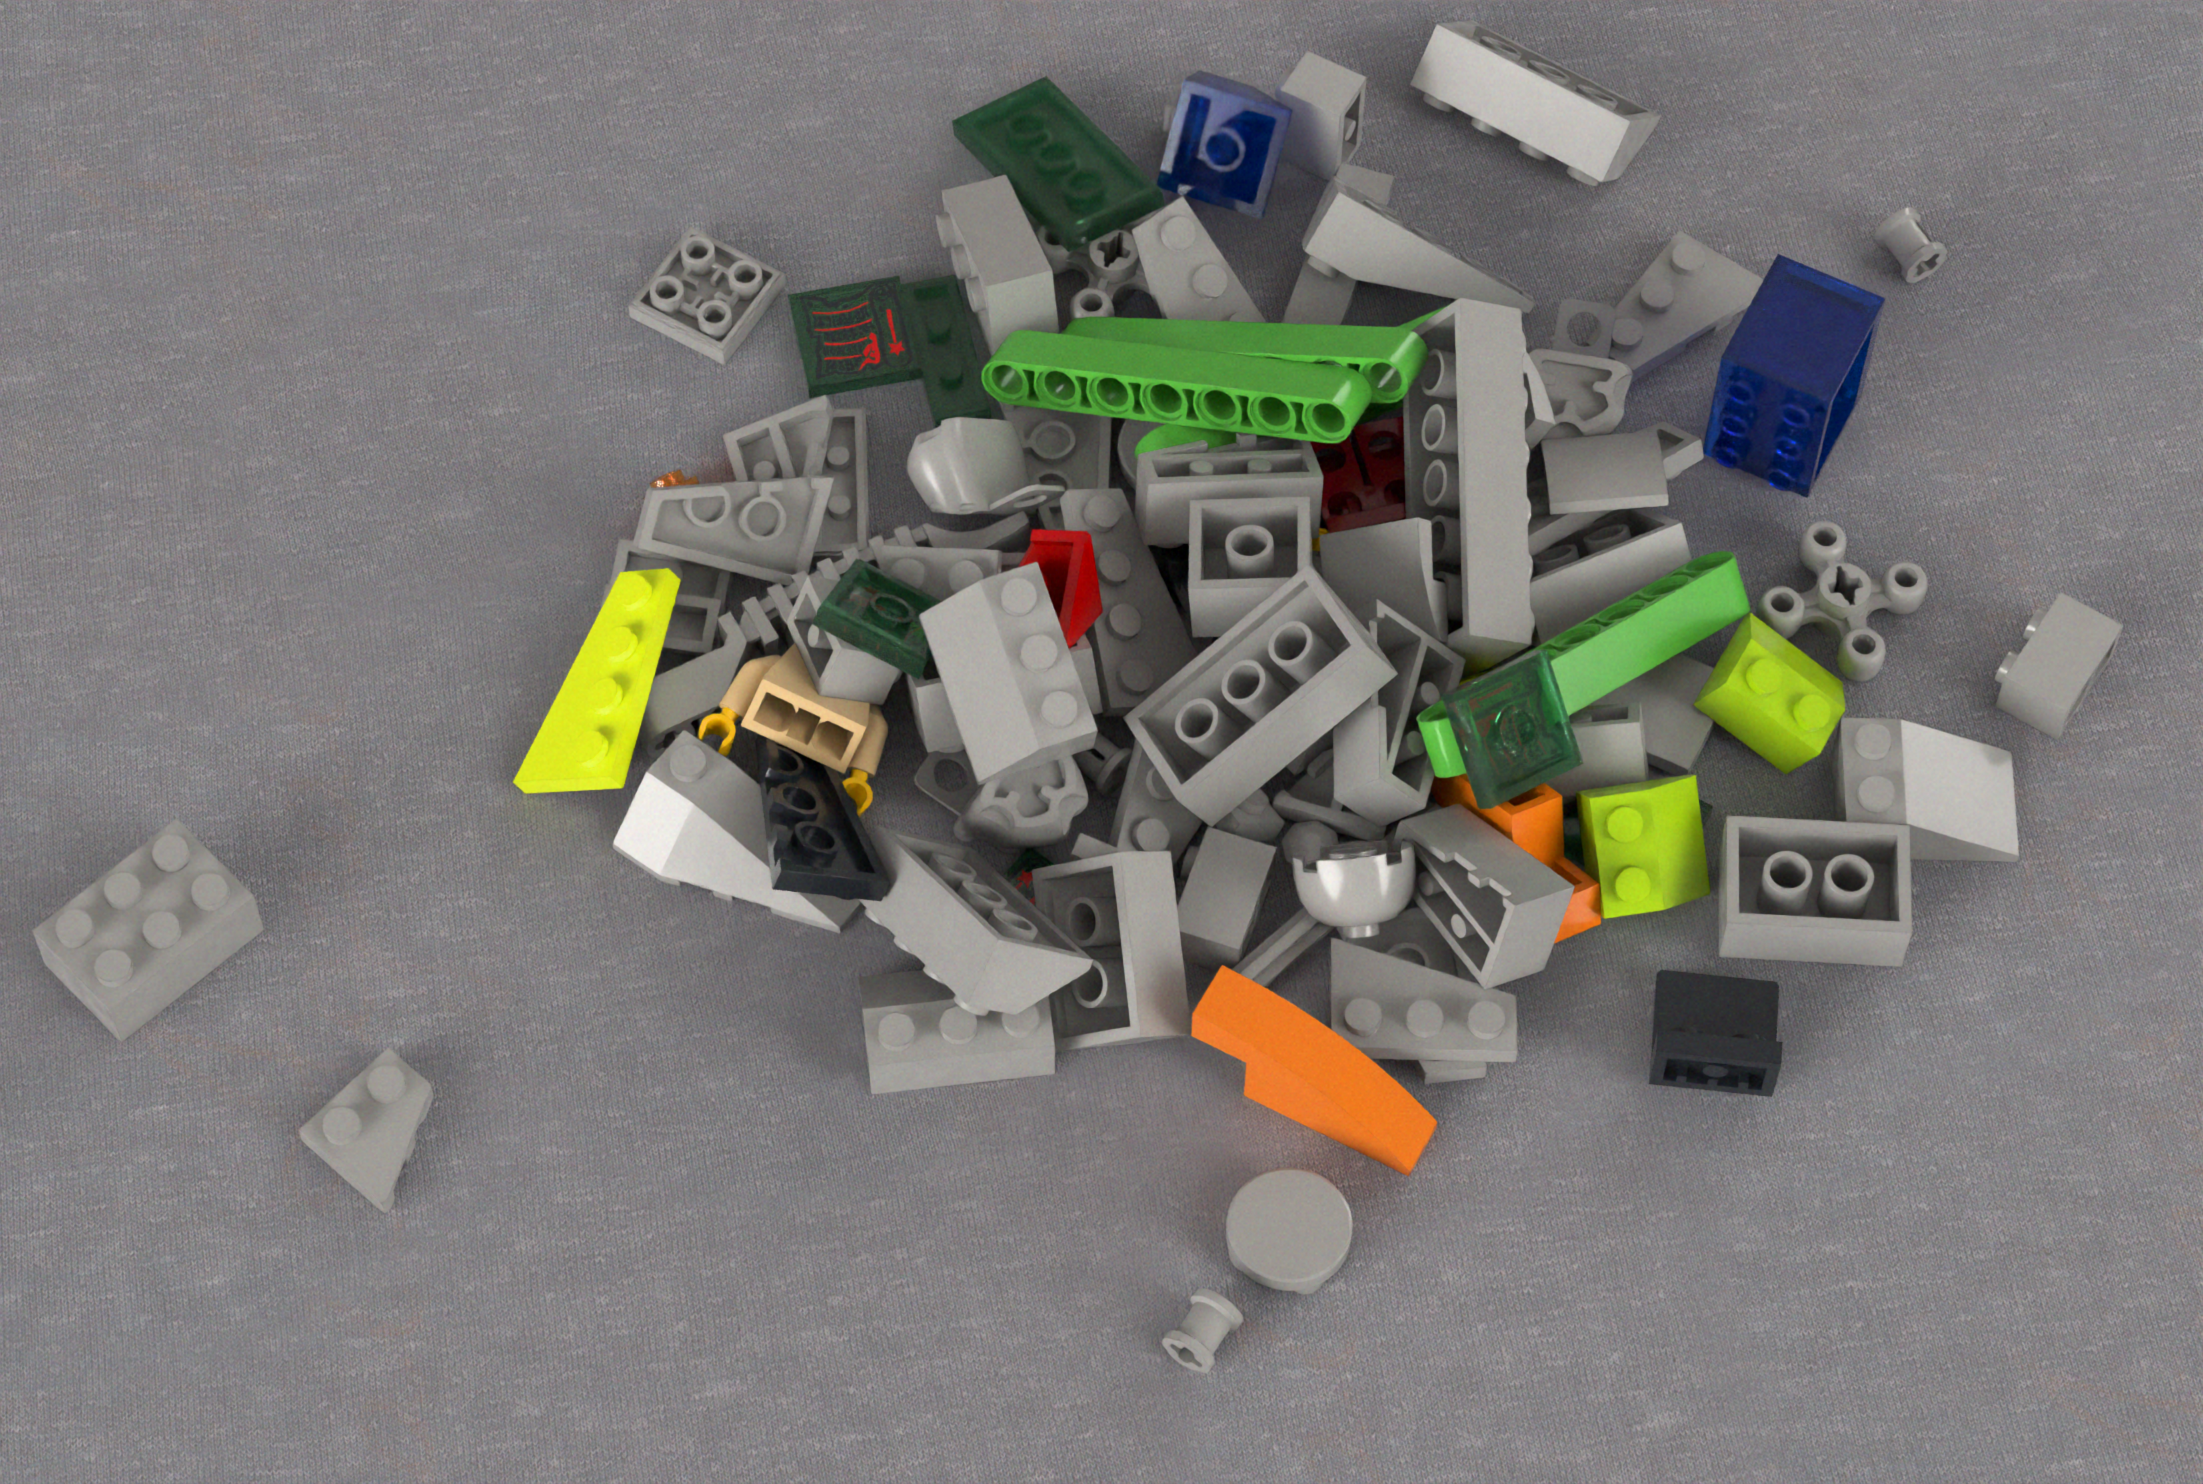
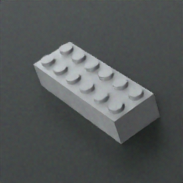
[1403,298,1535,677]

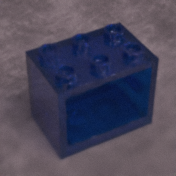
[1703,254,1886,498]

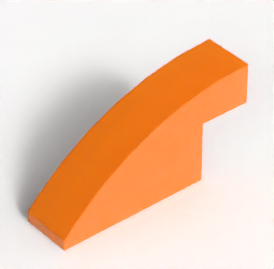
[1430,753,1601,943]
[1191,965,1437,1177]

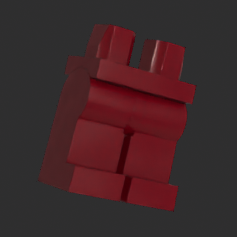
[1310,416,1406,534]

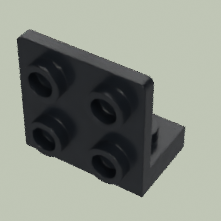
[1649,970,1782,1097]

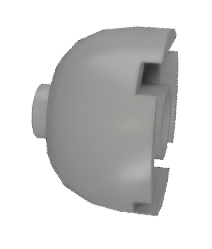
[1291,840,1416,938]

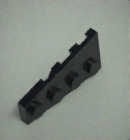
[755,734,890,901]

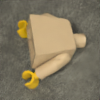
[697,643,888,818]

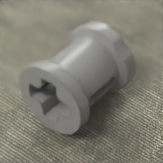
[1874,207,1948,283]
[1072,722,1132,796]
[1162,1288,1243,1374]

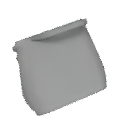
[1527,298,1634,443]
[907,417,1065,517]
[914,750,1088,854]

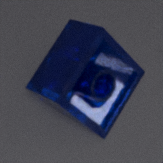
[1156,70,1293,219]

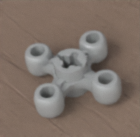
[1035,193,1159,322]
[1756,520,1928,682]

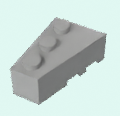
[936,175,1060,357]
[1134,432,1324,548]
[1333,599,1466,828]
[1390,803,1575,990]

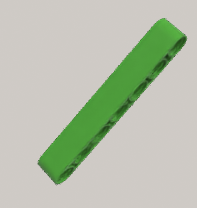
[1061,316,1428,403]
[981,330,1372,443]
[1416,551,1751,778]

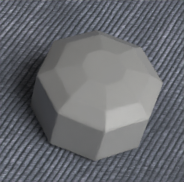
[1281,820,1339,877]

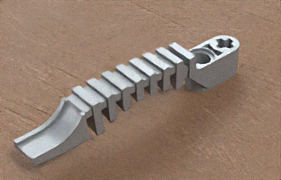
[638,511,1030,758]

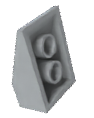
[1831,717,2019,862]

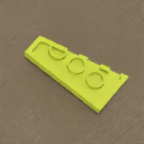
[513,568,681,794]

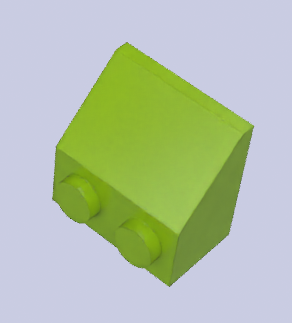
[1693,613,1845,774]
[1575,774,1711,919]

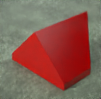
[1018,529,1103,648]

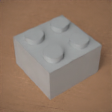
[1188,497,1312,637]

